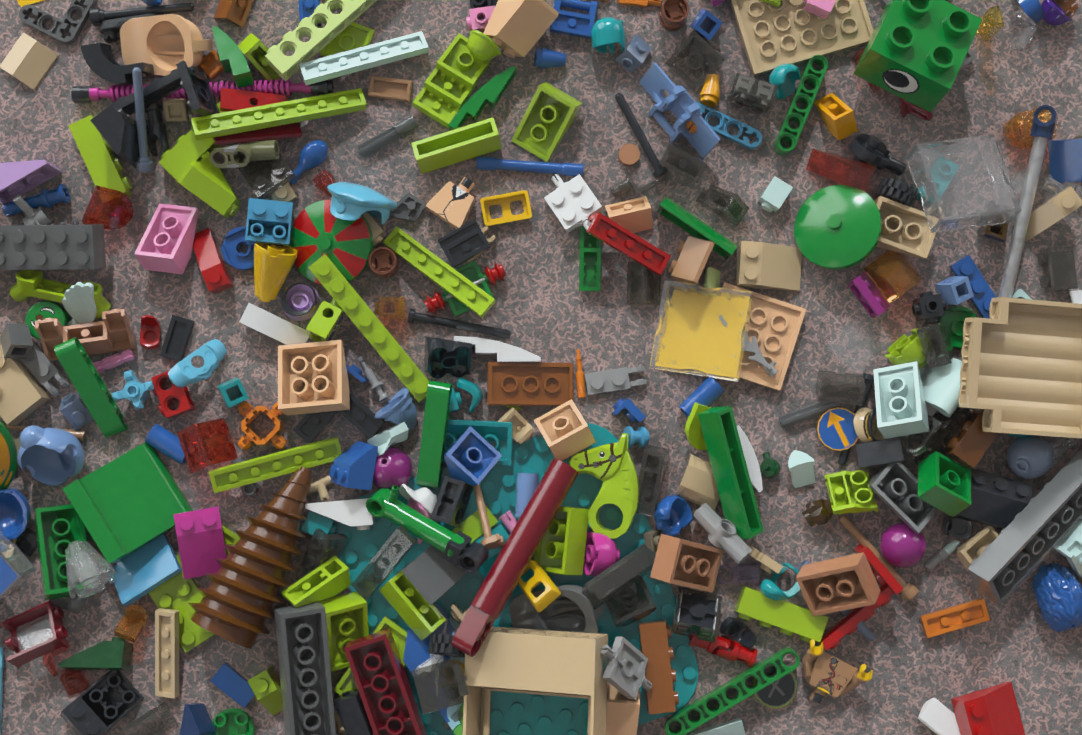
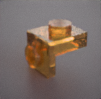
[114,604,147,643]

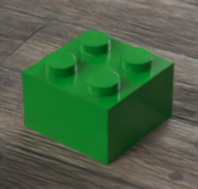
[918,451,971,517]

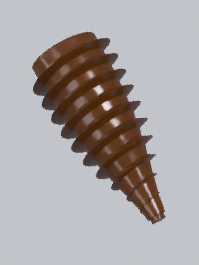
[189,466,313,649]

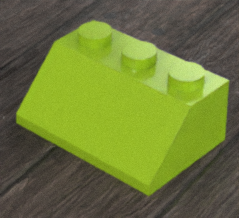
[534,506,589,575]

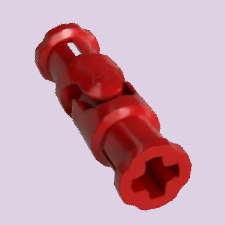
[689,632,757,668]

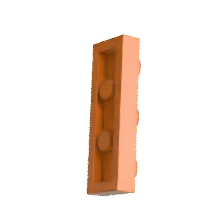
[919,598,990,638]

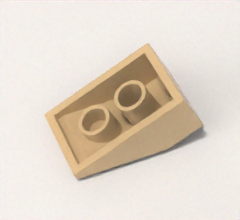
[874,196,941,259]
[735,241,802,291]

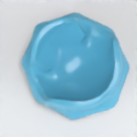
[327,182,397,224]

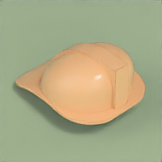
[120,14,213,76]

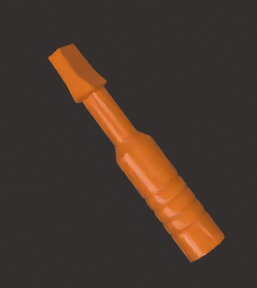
[576,349,586,398]

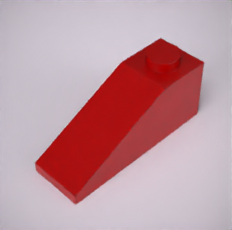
[193,228,234,294]

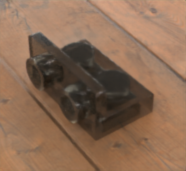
[301,528,348,573]

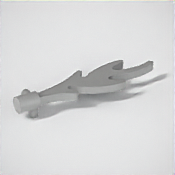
[719,315,778,377]

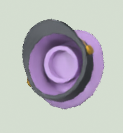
[281,282,320,321]

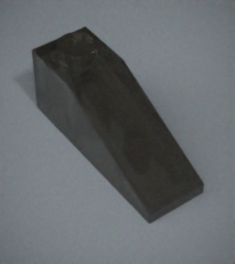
[637,445,670,517]

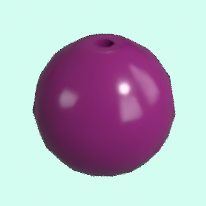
[372,447,413,490]
[880,523,926,568]

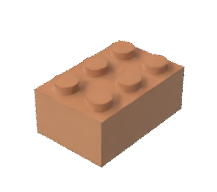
[650,534,724,593]
[796,552,880,616]

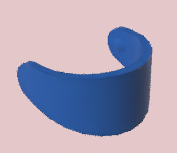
[1017,0,1043,26]

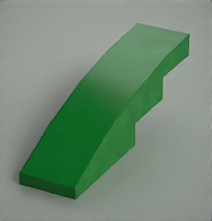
[448,66,517,130]
[579,212,601,291]

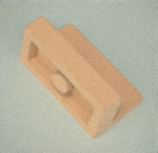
[605,196,654,233]

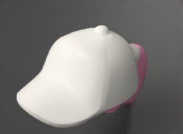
[399,484,441,544]

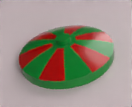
[289,200,373,285]

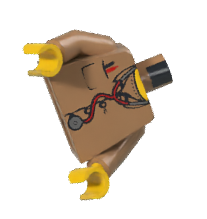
[802,639,873,704]

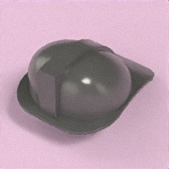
[509,585,606,634]

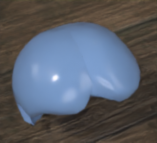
[17,425,85,486]

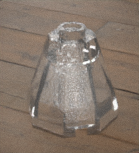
[65,540,116,598]

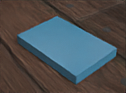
[108,534,182,607]

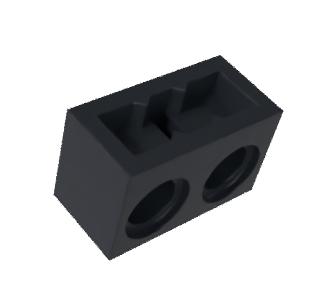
[431,476,473,528]

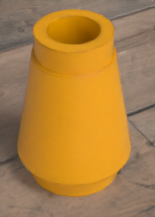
[699,74,720,107]

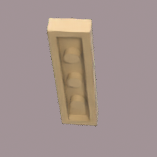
[155,608,179,699]

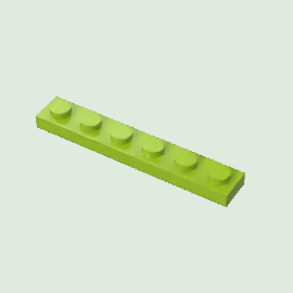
[383,226,496,318]
[209,436,342,493]

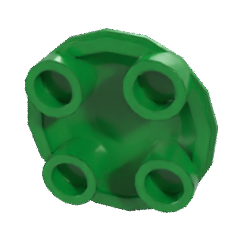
[213,708,255,735]

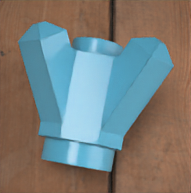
[112,370,154,410]

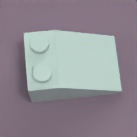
[873,361,929,439]

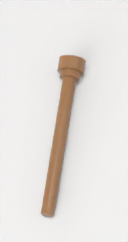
[839,515,919,601]

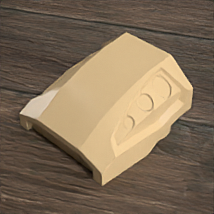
[675,454,720,511]

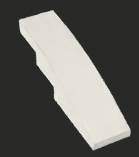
[454,336,541,363]

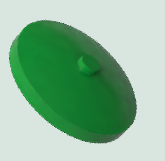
[794,185,882,270]

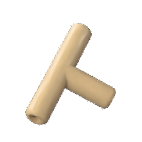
[308,475,334,502]

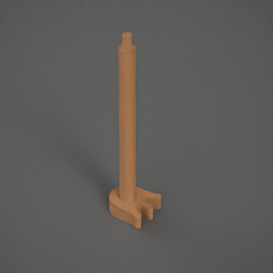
[473,483,505,550]

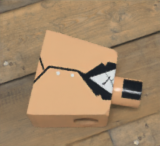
[426,177,475,229]

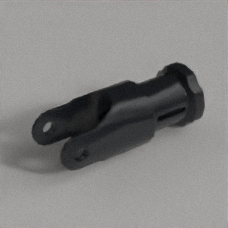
[144,105,170,156]

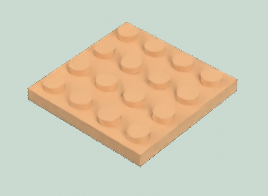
[720,282,806,391]

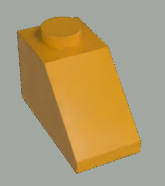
[814,93,858,141]

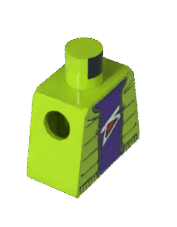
[306,298,344,342]

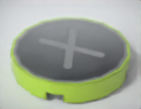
[752,665,797,708]

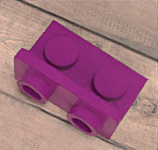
[847,272,889,318]

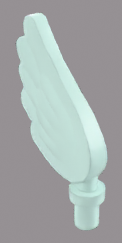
[62,282,97,326]

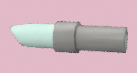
[924,540,961,570]

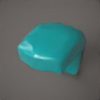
[456,377,483,413]

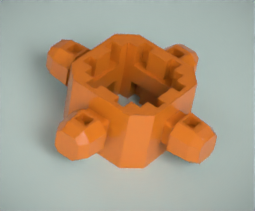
[238,401,288,450]

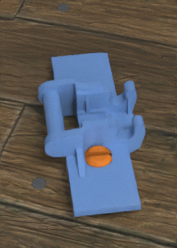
[639,62,721,158]

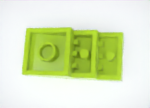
[412,33,493,128]

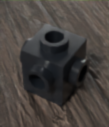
[912,291,946,324]

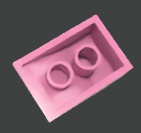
[134,204,199,274]

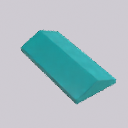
[443,419,513,466]

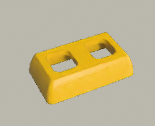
[480,190,532,226]
[517,560,561,612]

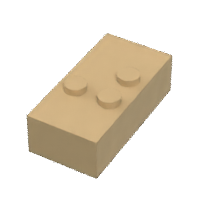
[0,334,50,425]

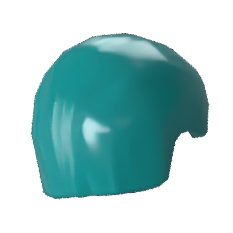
[769,63,801,100]

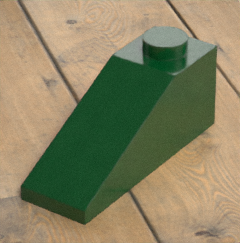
[58,637,133,671]

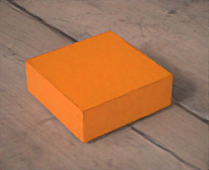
[199,50,224,80]

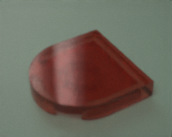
[82,185,134,230]

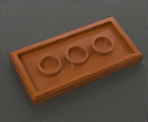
[487,362,574,406]

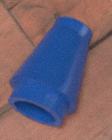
[534,47,566,69]

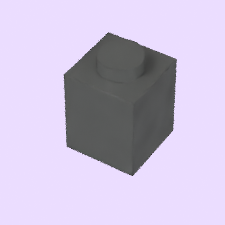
[0,324,33,359]

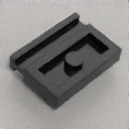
[437,219,491,268]

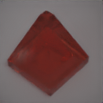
[60,670,90,696]

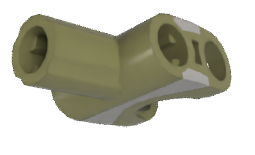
[210,140,280,168]

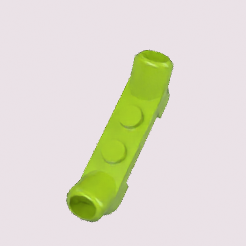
[10,270,111,319]

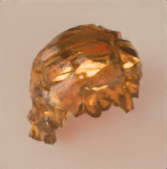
[1003,106,1058,148]

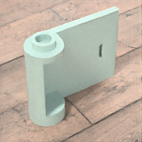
[919,350,962,417]

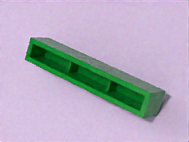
[698,406,764,539]

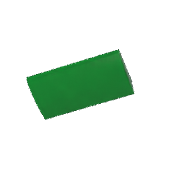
[657,197,738,260]

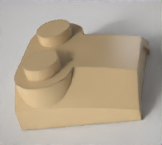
[956,525,999,570]

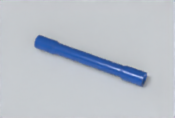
[476,156,584,177]

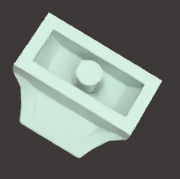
[367,422,409,457]

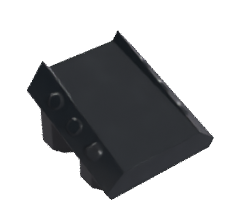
[424,336,472,379]

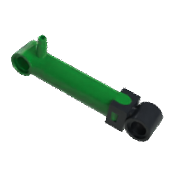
[366,485,489,573]

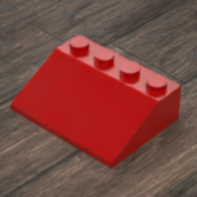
[951,682,1025,735]

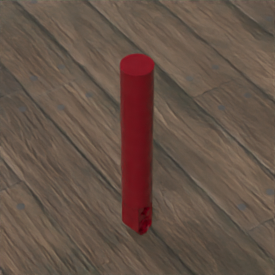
[451,459,579,657]

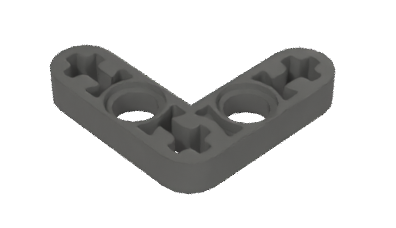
[19,0,98,45]

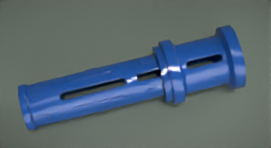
[2,184,71,217]

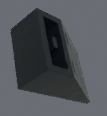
[60,670,144,735]

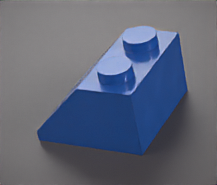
[329,441,378,490]

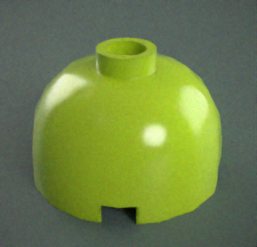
[885,328,930,369]

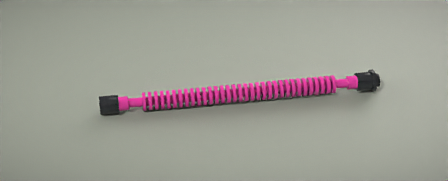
[71,79,334,103]

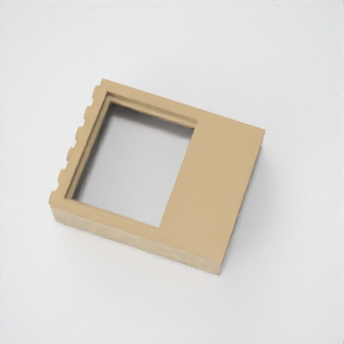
[463,626,608,735]

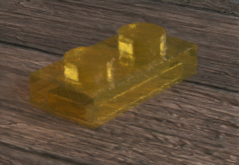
[977,5,1005,41]

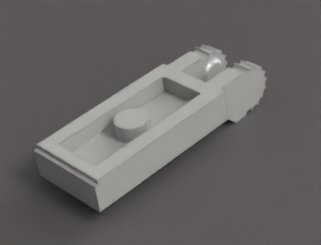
[20,339,70,397]
[584,366,647,395]

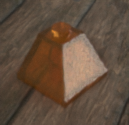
[864,250,922,303]

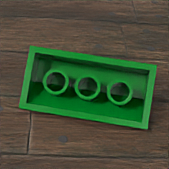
[34,504,93,601]

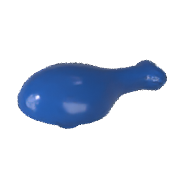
[286,140,328,184]

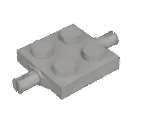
[601,637,652,699]

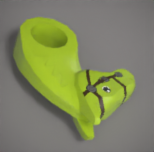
[569,433,639,539]

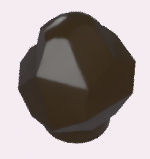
[802,499,833,527]

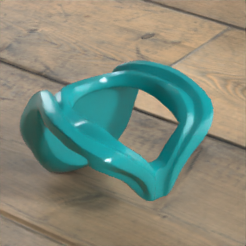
[760,562,801,601]

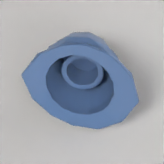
[375,388,417,430]

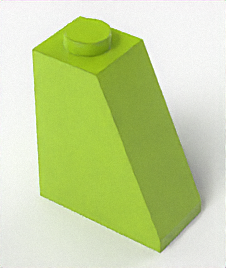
[177,152,240,219]

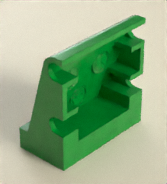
[63,442,193,564]

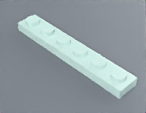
[299,31,429,85]

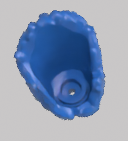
[1032,563,1082,632]

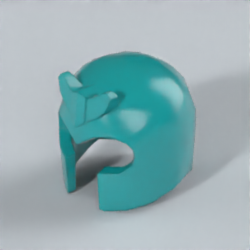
[591,17,625,54]

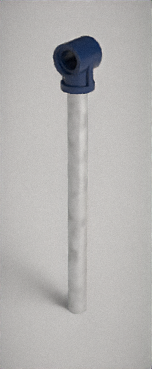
[999,105,1058,298]

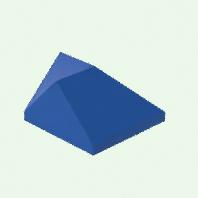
[444,426,502,486]

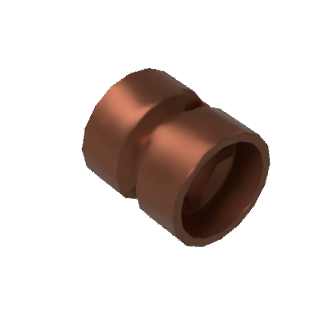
[659,0,689,31]
[369,247,399,278]

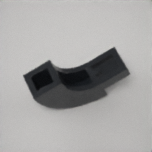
[81,43,154,85]

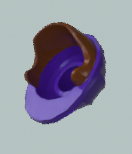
[1041,0,1079,25]

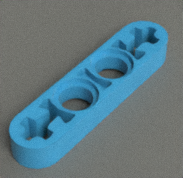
[696,102,762,149]

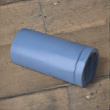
[515,473,539,517]

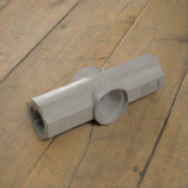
[693,503,752,564]

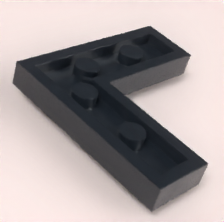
[293,393,385,444]

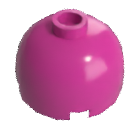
[583,532,620,576]

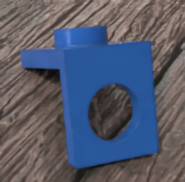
[346,364,368,384]

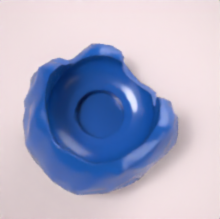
[654,494,693,537]

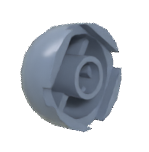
[1006,435,1054,479]

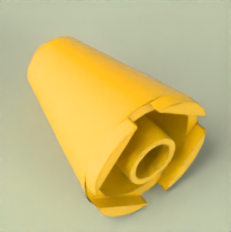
[254,242,297,302]

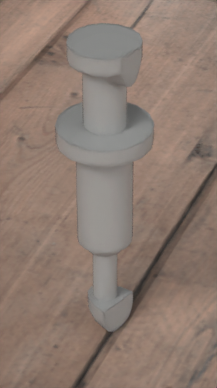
[358,355,389,402]

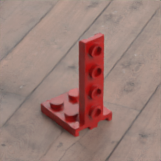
[819,544,903,651]

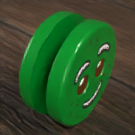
[25,301,71,340]

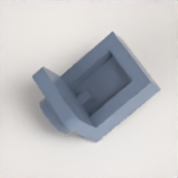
[616,34,652,73]
[60,392,93,430]

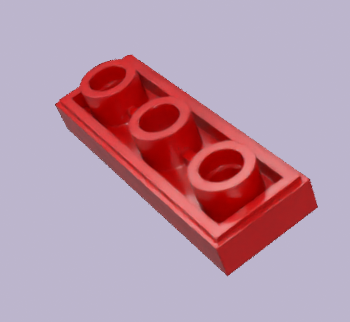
[220,88,286,112]

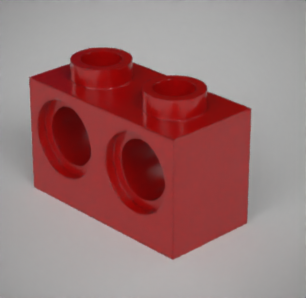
[151,370,195,419]

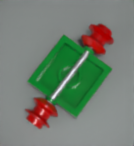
[424,260,507,317]

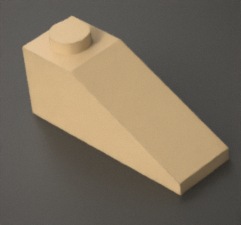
[1013,186,1082,242]

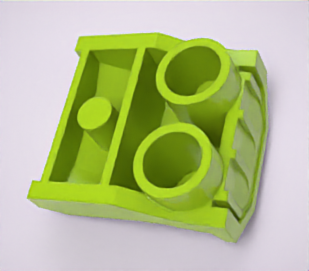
[824,470,878,515]

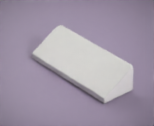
[918,698,961,735]

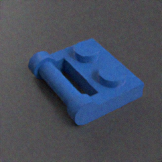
[549,0,598,39]

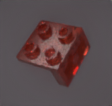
[177,418,238,473]

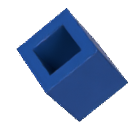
[689,9,723,40]

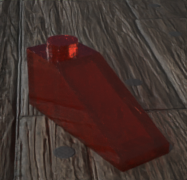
[806,148,875,191]

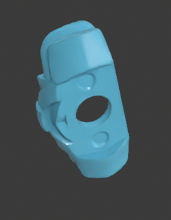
[168,339,227,388]

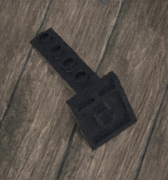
[112,60,220,116]

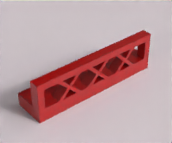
[587,212,671,275]

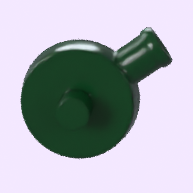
[760,452,781,479]

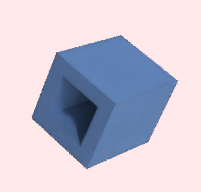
[935,276,974,305]

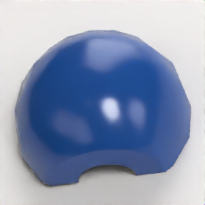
[0,488,31,542]

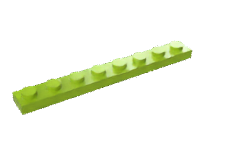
[191,88,367,141]
[308,254,429,402]

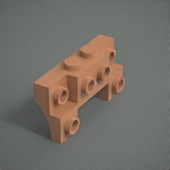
[35,309,136,361]

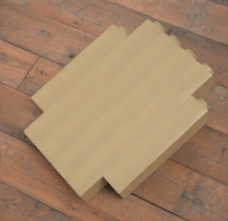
[958,297,1082,438]

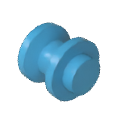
[623,426,650,448]

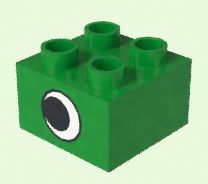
[853,0,982,113]

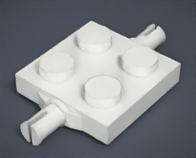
[544,174,603,235]

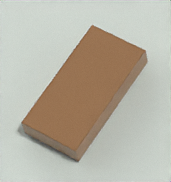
[368,75,413,103]

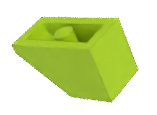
[238,33,280,82]
[247,666,283,716]

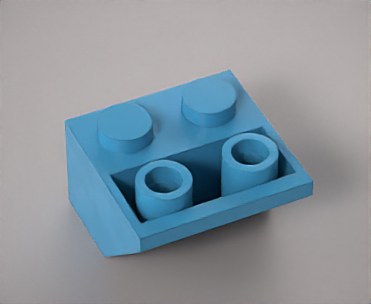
[245,198,293,245]

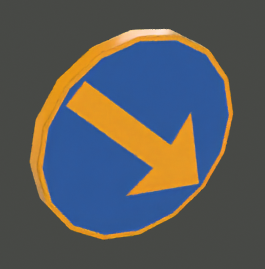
[817,407,859,451]

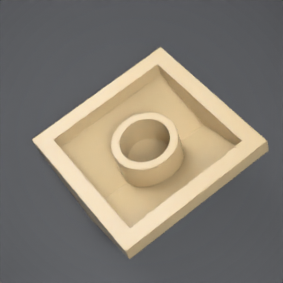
[0,32,58,90]

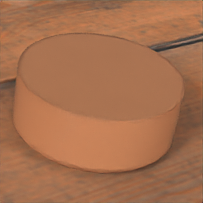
[618,144,640,166]

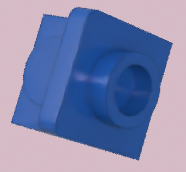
[612,398,646,423]

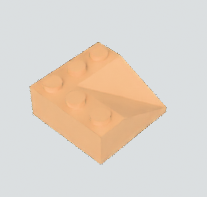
[278,340,350,415]

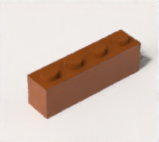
[638,619,679,714]

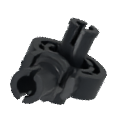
[848,133,906,176]

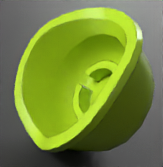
[467,30,501,61]

